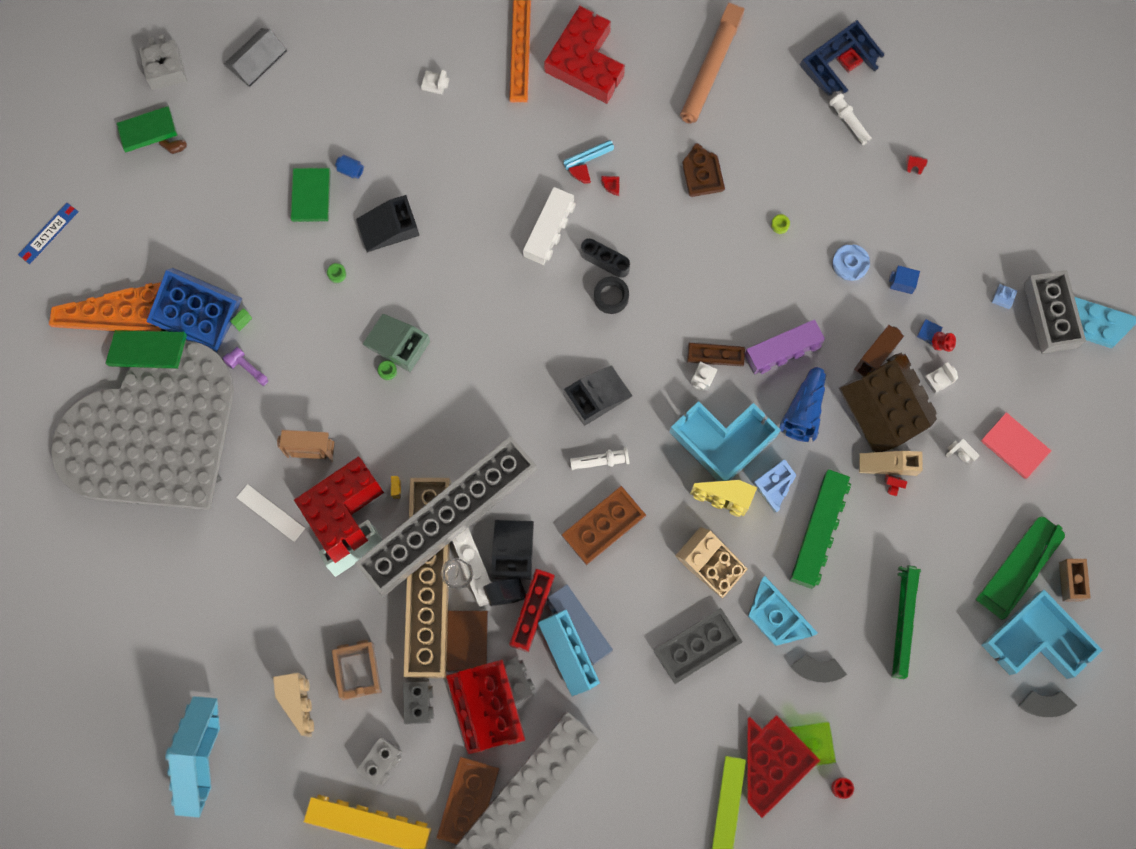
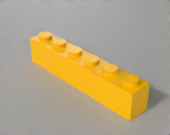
[304,794,432,849]

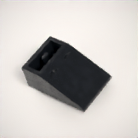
[356,195,420,252]
[564,365,632,426]
[491,520,534,580]

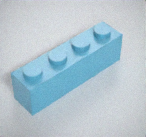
[538,610,600,696]

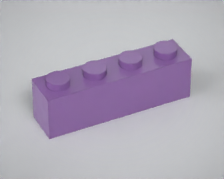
[745,319,825,374]

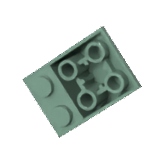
[363,314,430,372]

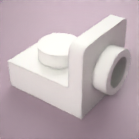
[421,70,449,94]
[691,362,718,391]
[924,362,958,394]
[946,439,980,465]

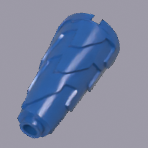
[779,367,826,442]

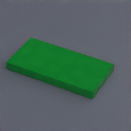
[105,330,187,369]

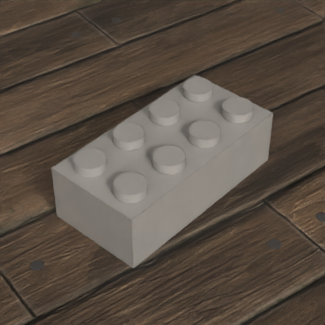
[1023,270,1086,354]

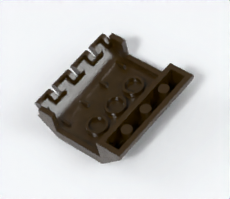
[839,352,937,453]

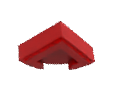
[569,164,591,184]
[601,176,620,196]

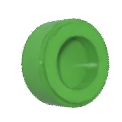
[327,263,346,283]
[377,360,397,380]

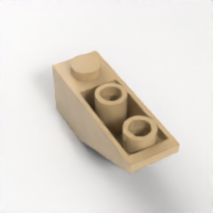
[859,451,923,476]

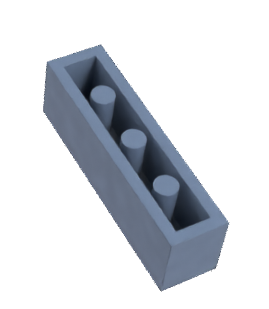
[547,585,613,665]

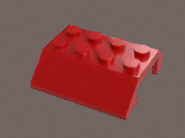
[446,659,525,754]

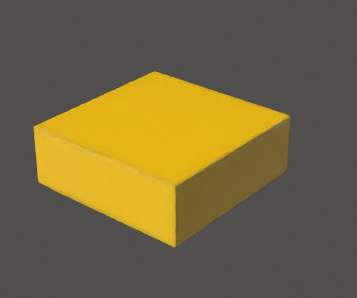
[391,476,401,499]

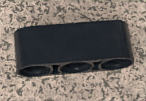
[581,238,630,278]
[483,578,526,606]

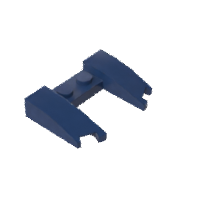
[799,20,885,96]

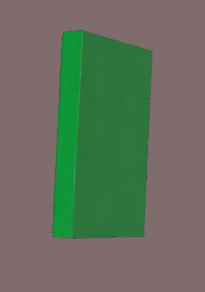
[117,106,178,153]
[291,168,331,222]

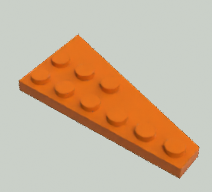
[49,282,163,332]

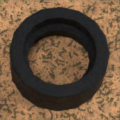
[594,276,629,314]

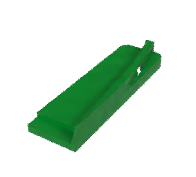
[975,517,1065,620]
[891,565,921,679]

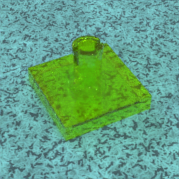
[789,722,836,766]

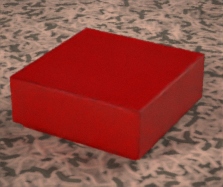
[837,48,863,73]

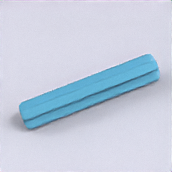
[563,140,614,170]

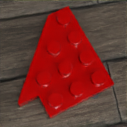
[748,715,821,819]

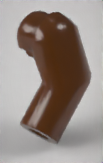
[159,139,187,154]

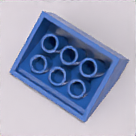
[146,268,242,352]

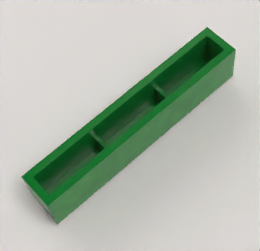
[790,469,851,589]

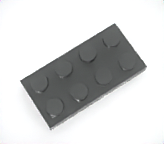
[654,608,743,684]

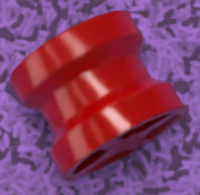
[932,332,956,352]
[831,778,854,799]

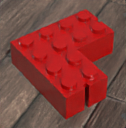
[544,5,625,104]
[294,456,384,563]

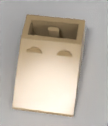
[675,527,748,598]
[273,673,314,737]

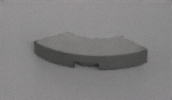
[790,654,847,683]
[1018,691,1077,718]

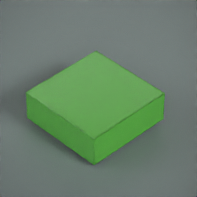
[230,308,252,332]

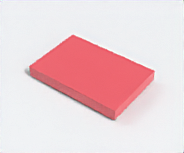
[981,412,1051,479]

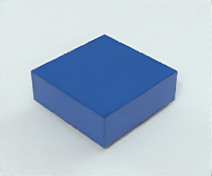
[917,319,943,344]

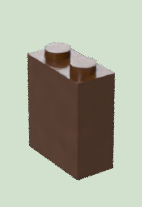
[854,325,904,376]

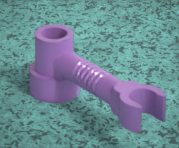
[222,347,269,386]

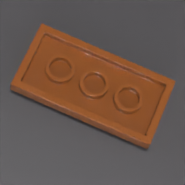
[561,486,646,566]
[436,757,500,844]

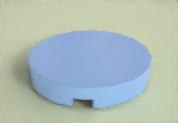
[832,244,870,281]

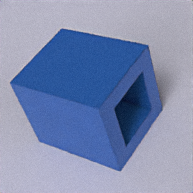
[889,265,920,294]

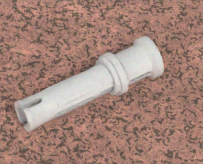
[829,94,872,145]
[570,447,629,471]

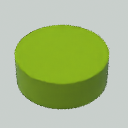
[771,214,790,234]

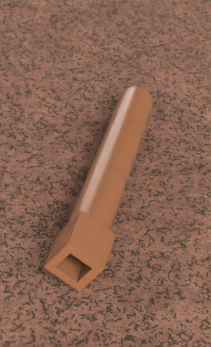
[680,2,745,124]

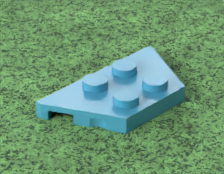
[1075,297,1136,349]
[748,576,818,646]

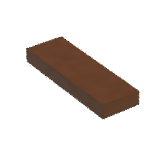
[687,343,745,367]

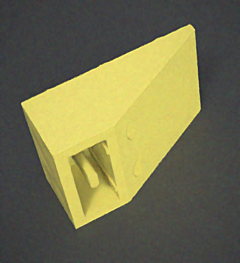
[690,480,757,517]

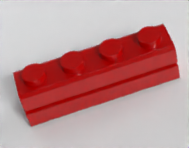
[509,569,555,653]

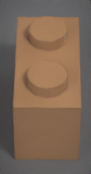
[1059,559,1091,602]

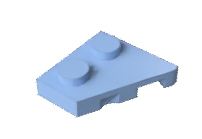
[753,459,796,512]

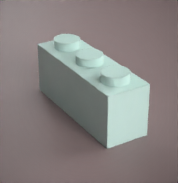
[318,520,383,577]

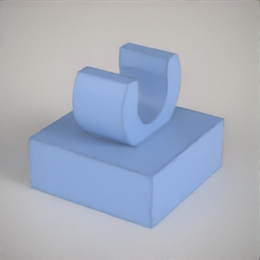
[992,284,1017,309]

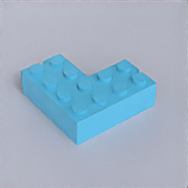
[669,401,781,481]
[981,590,1103,679]
[166,696,220,818]

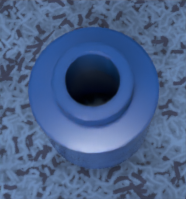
[335,155,364,179]

